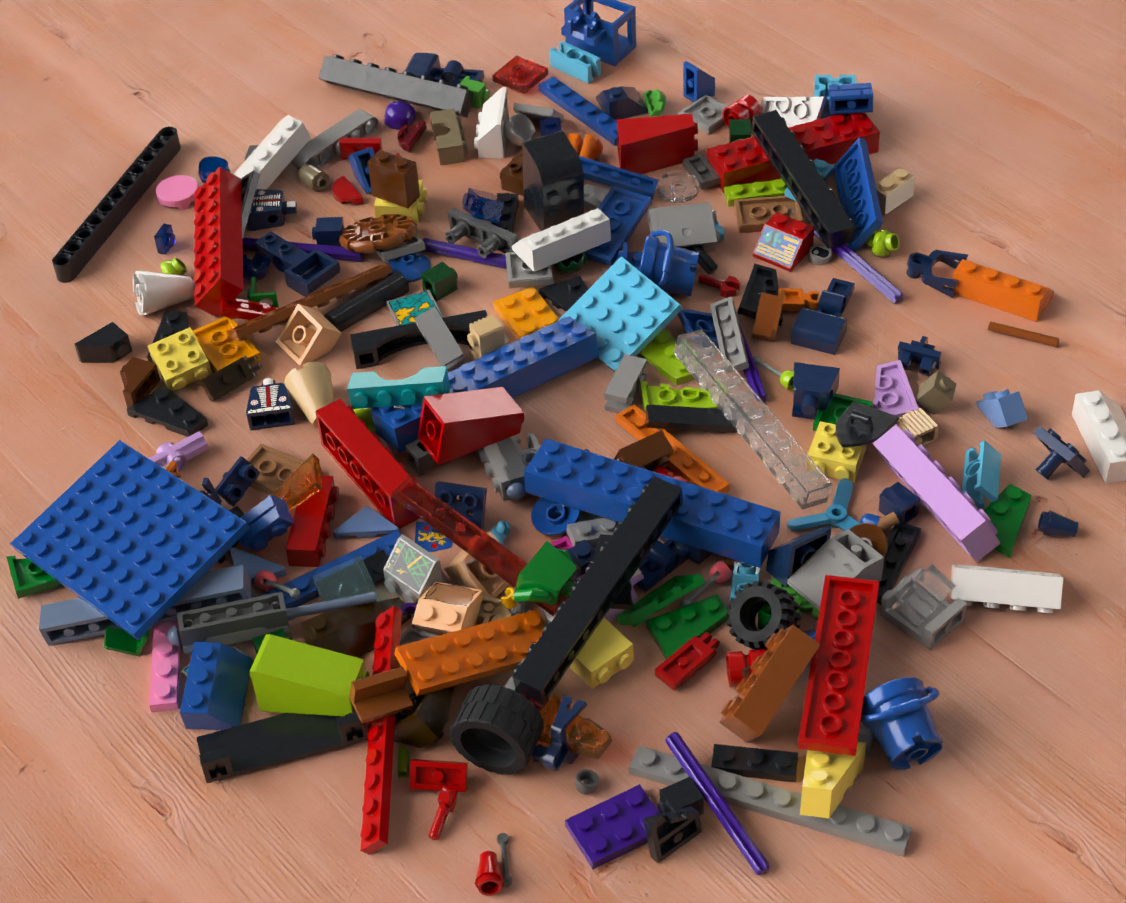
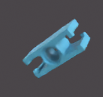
[549,41,601,84]
[962,440,1002,510]

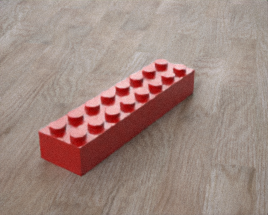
[707,113,880,193]
[194,167,243,318]

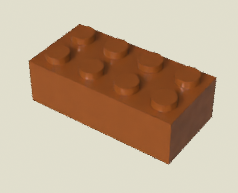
[719,625,821,742]

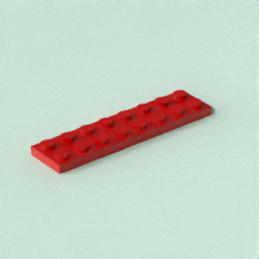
[798,575,879,756]

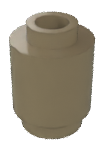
[298,165,329,192]

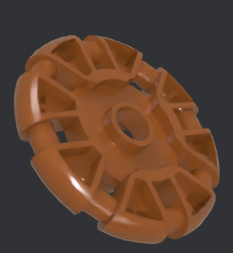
[339,214,417,253]

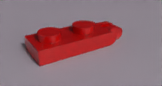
[220,296,278,321]
[655,632,720,691]

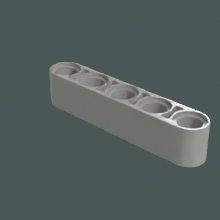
[291,109,378,169]

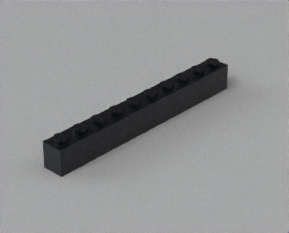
[512,476,683,704]

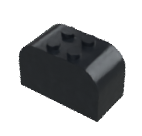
[522,131,584,231]

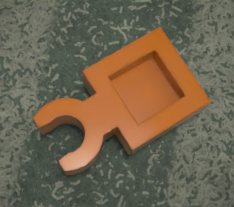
[779,288,819,311]

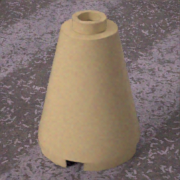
[284,362,334,428]

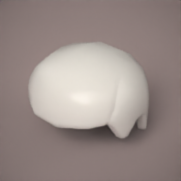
[505,113,535,146]

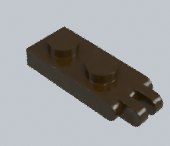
[200,355,263,401]

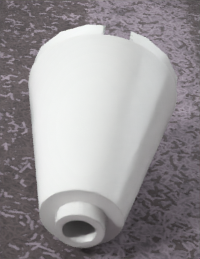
[133,270,195,315]

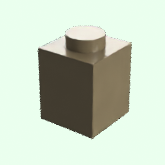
[916,371,956,414]

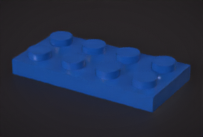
[585,186,652,266]

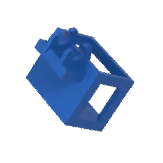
[561,0,636,66]

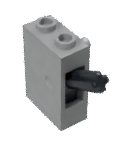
[648,202,720,274]

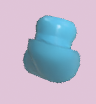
[491,521,511,551]

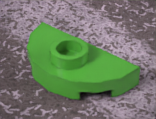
[643,89,666,117]

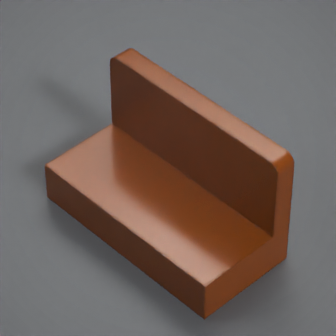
[751,289,786,342]
[349,667,413,723]

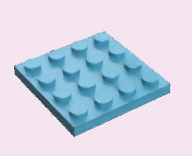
[558,256,683,372]

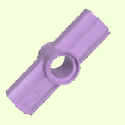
[149,431,209,472]

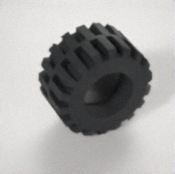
[726,581,801,651]

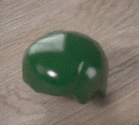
[554,251,587,274]

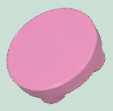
[156,175,198,210]

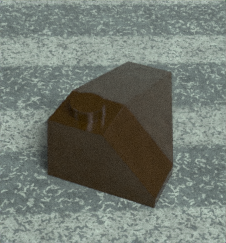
[301,597,411,658]
[394,686,454,748]

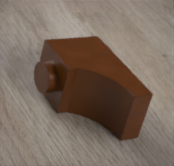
[120,357,160,408]

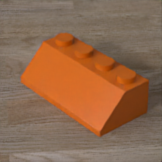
[951,259,1054,322]

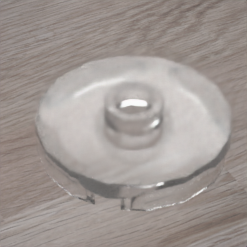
[657,170,699,203]

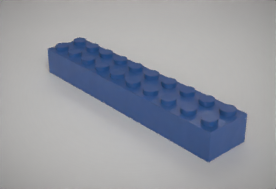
[370,316,599,453]
[524,438,781,568]

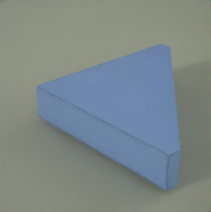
[333,506,399,539]
[230,547,286,585]

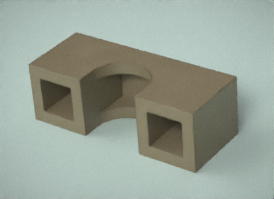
[430,109,468,165]

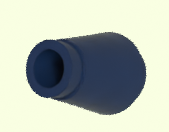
[1038,510,1078,537]

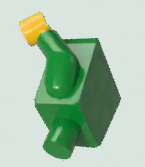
[501,541,578,609]

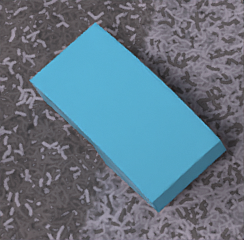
[730,562,760,606]

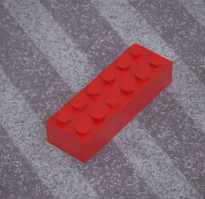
[315,398,422,529]

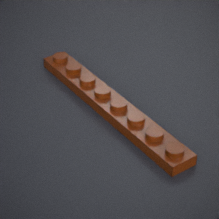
[227,264,393,342]

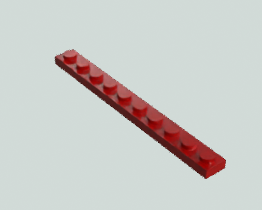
[360,606,402,855]

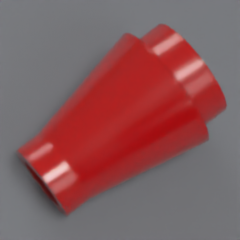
[475,851,504,896]

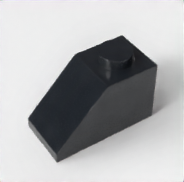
[74,322,132,363]

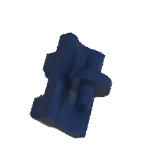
[898,336,941,376]
[215,456,260,507]

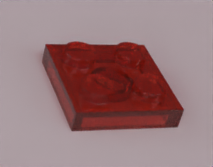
[492,55,548,94]

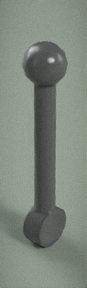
[497,833,513,887]

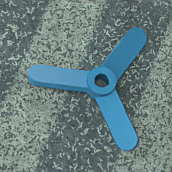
[787,478,860,531]

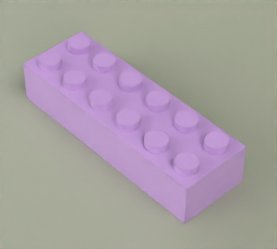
[873,425,1000,563]

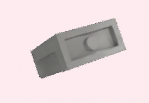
[881,570,967,650]

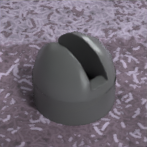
[575,769,599,795]

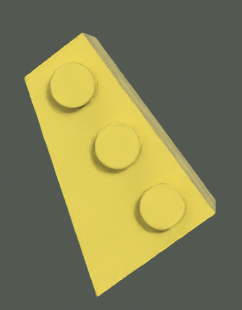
[800,742,866,819]

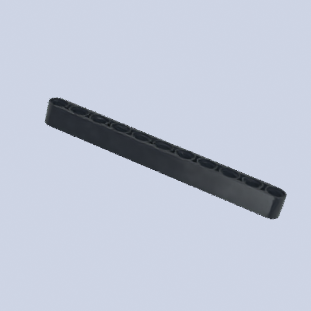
[52,126,181,283]

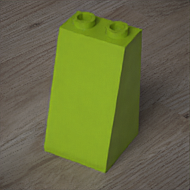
[250,634,370,716]

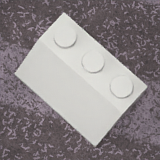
[474,87,509,158]

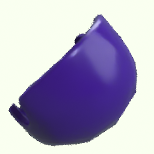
[384,101,416,130]

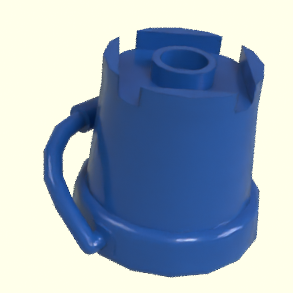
[639,230,699,296]
[861,677,943,770]

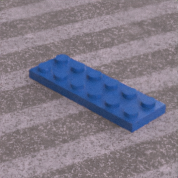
[834,137,883,252]

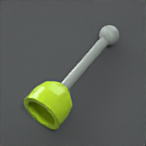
[753,356,794,391]

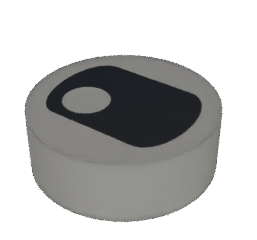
[809,245,832,265]

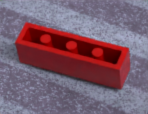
[285,475,339,567]

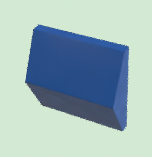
[677,309,720,353]

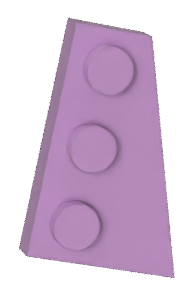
[873,360,919,417]

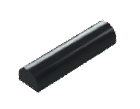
[324,272,409,332]

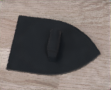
[835,401,899,448]

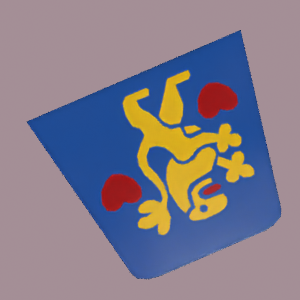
[415,521,453,552]

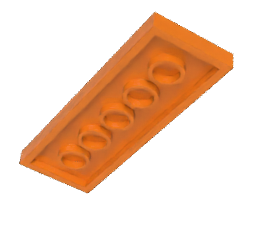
[394,609,546,696]

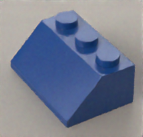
[180,642,253,730]

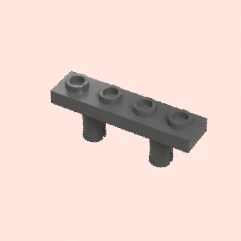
[445,208,518,258]

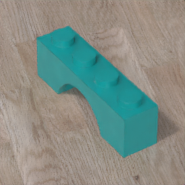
[347,366,450,409]

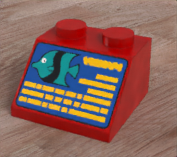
[752,212,815,272]

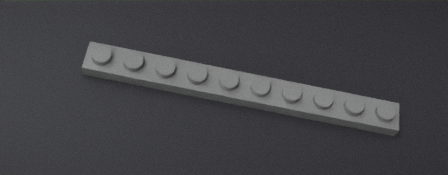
[629,746,912,857]

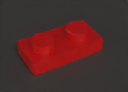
[339,138,383,160]
[409,759,468,792]

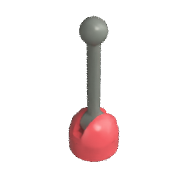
[680,561,732,607]
[254,570,300,598]

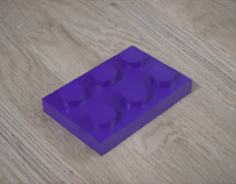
[565,784,660,869]

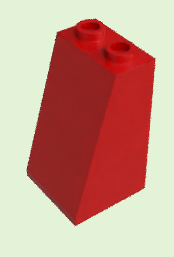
[616,113,698,174]
[417,387,525,465]

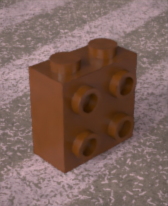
[368,150,420,208]
[500,150,524,196]
[614,430,674,472]

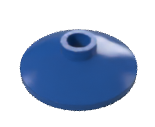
[387,252,430,283]
[531,498,580,536]

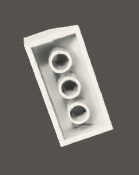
[234,115,311,189]
[512,208,611,272]
[1072,390,1126,484]
[951,564,1063,613]

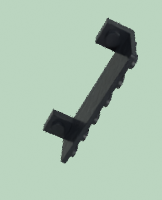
[197,712,368,783]

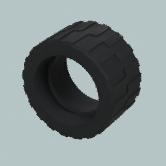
[449,684,544,774]

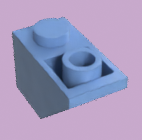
[976,389,1028,428]

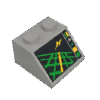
[383,534,443,605]

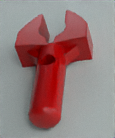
[698,274,740,298]
[429,786,458,840]

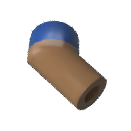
[860,512,899,531]

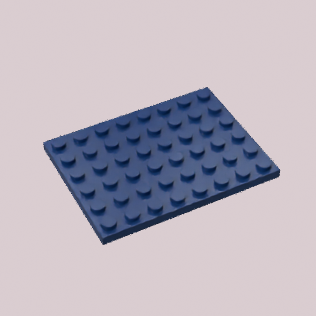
[10,440,250,640]

